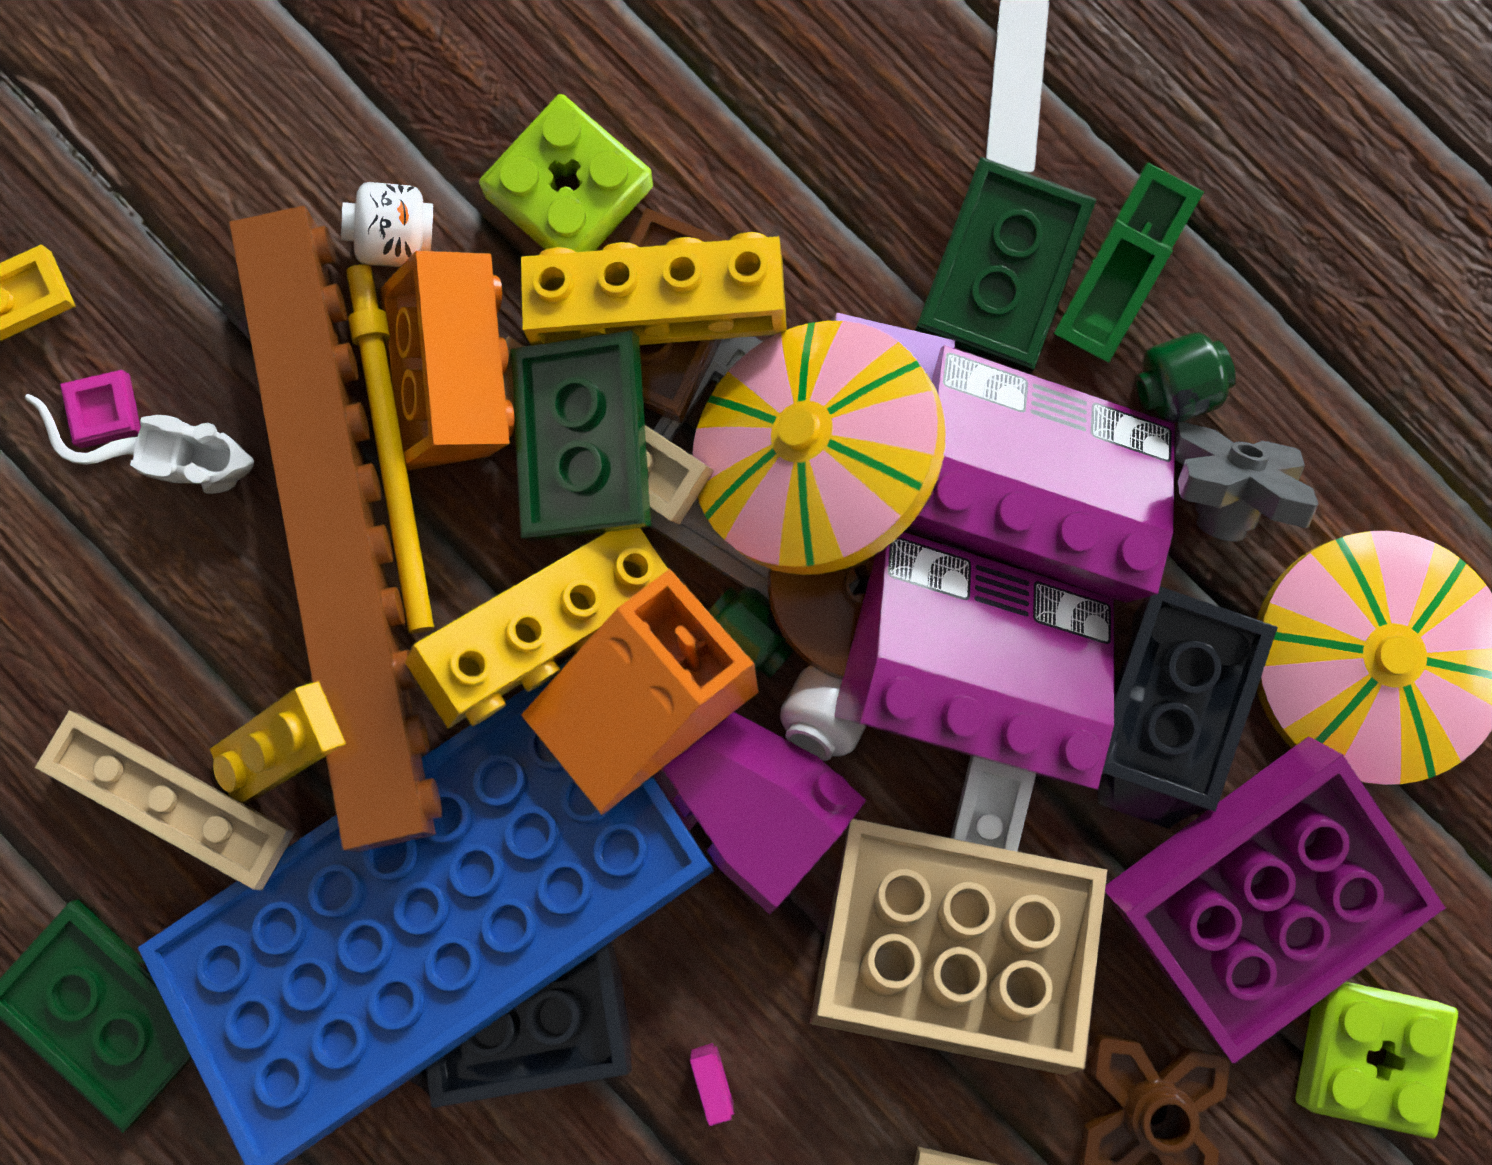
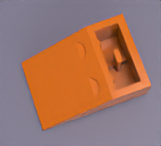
[521,569,758,815]

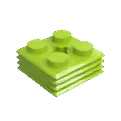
[479,94,653,252]
[1295,982,1458,1139]

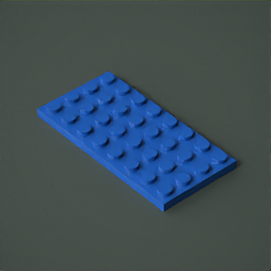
[138,656,715,1165]

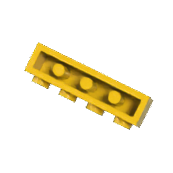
[521,232,787,346]
[405,528,668,728]

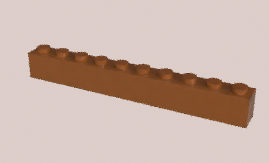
[229,206,442,852]

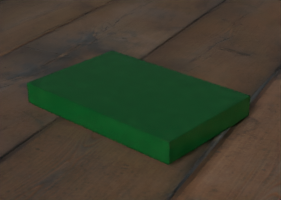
[915,156,1097,374]
[511,330,651,541]
[0,900,192,1133]

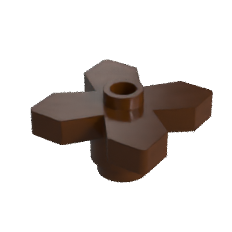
[1079,1034,1230,1165]

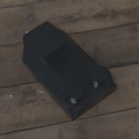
[1097,587,1278,829]
[408,941,632,1108]

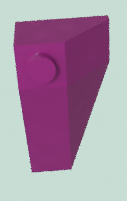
[662,712,866,914]

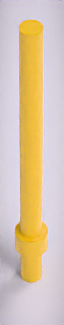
[346,264,434,634]

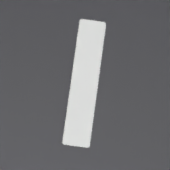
[986,0,1049,172]

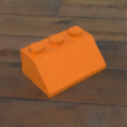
[380,251,515,471]

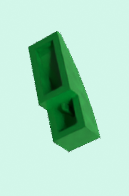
[1054,162,1204,363]

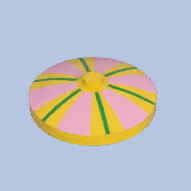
[692,321,946,575]
[1256,531,1492,785]

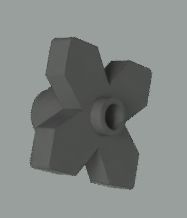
[1174,422,1318,541]

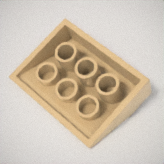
[810,819,1107,1075]

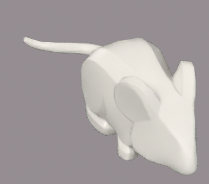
[25,394,254,494]

